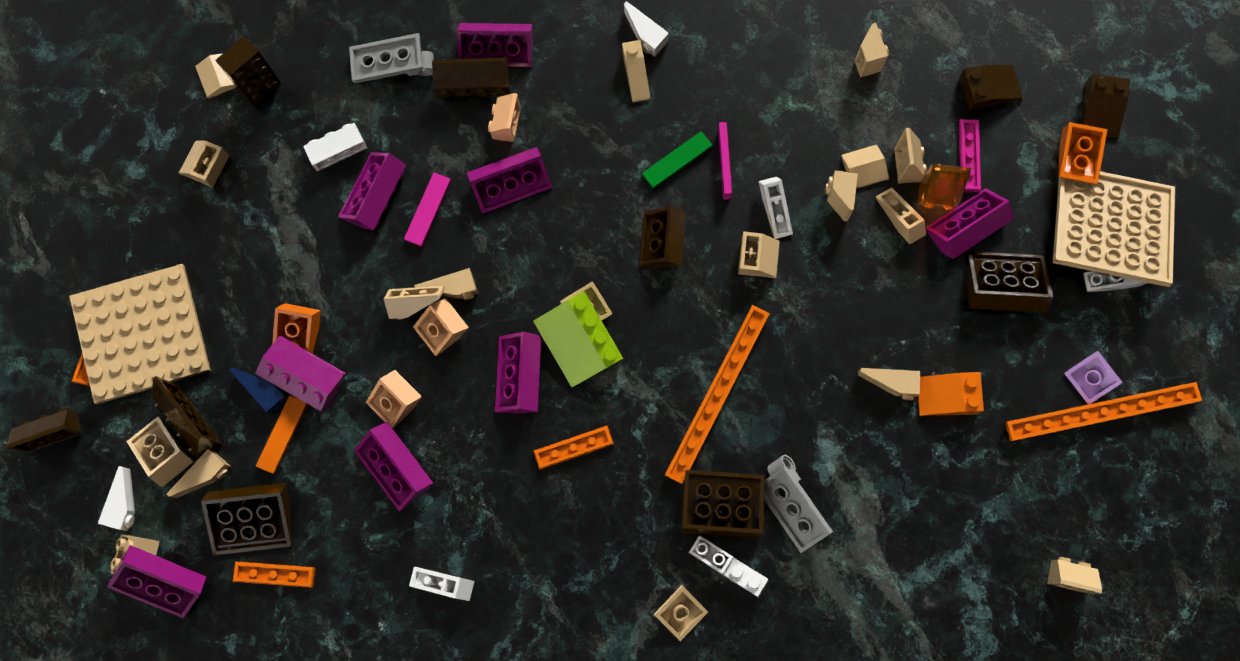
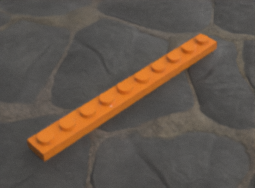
[665,305,770,484]
[1005,382,1202,442]

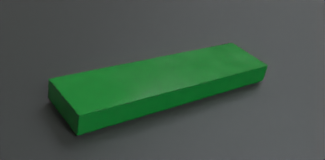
[642,131,712,189]

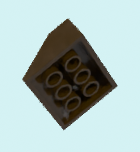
[967,251,1053,313]
[152,376,222,458]
[681,470,765,539]
[201,483,292,555]

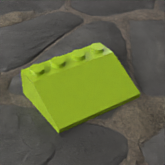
[533,291,623,387]

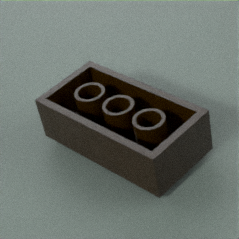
[215,36,281,106]

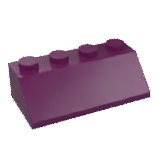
[457,23,533,67]
[467,147,552,214]
[338,152,406,230]
[925,188,1014,259]
[495,332,541,413]
[255,336,346,411]
[354,422,433,512]
[107,545,206,618]

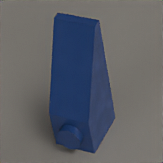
[230,368,288,415]

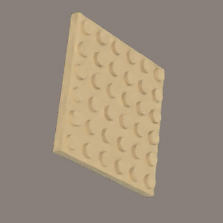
[1053,171,1175,287]
[70,264,211,404]

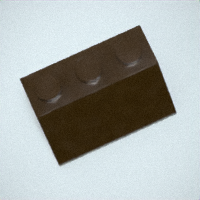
[639,206,686,269]
[6,408,82,453]

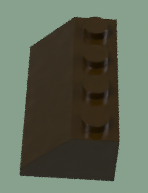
[432,57,510,98]

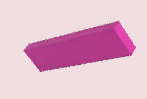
[959,119,981,192]
[718,122,732,199]
[404,173,451,247]

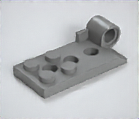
[349,33,434,83]
[764,455,833,553]

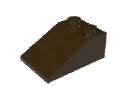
[959,65,1023,111]
[1081,74,1130,139]

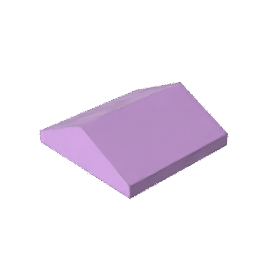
[1065,351,1123,405]

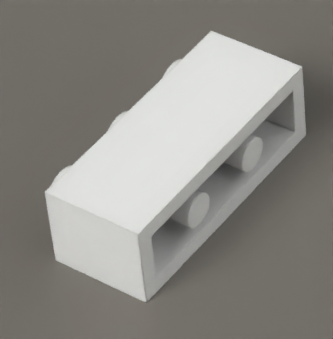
[303,123,367,171]

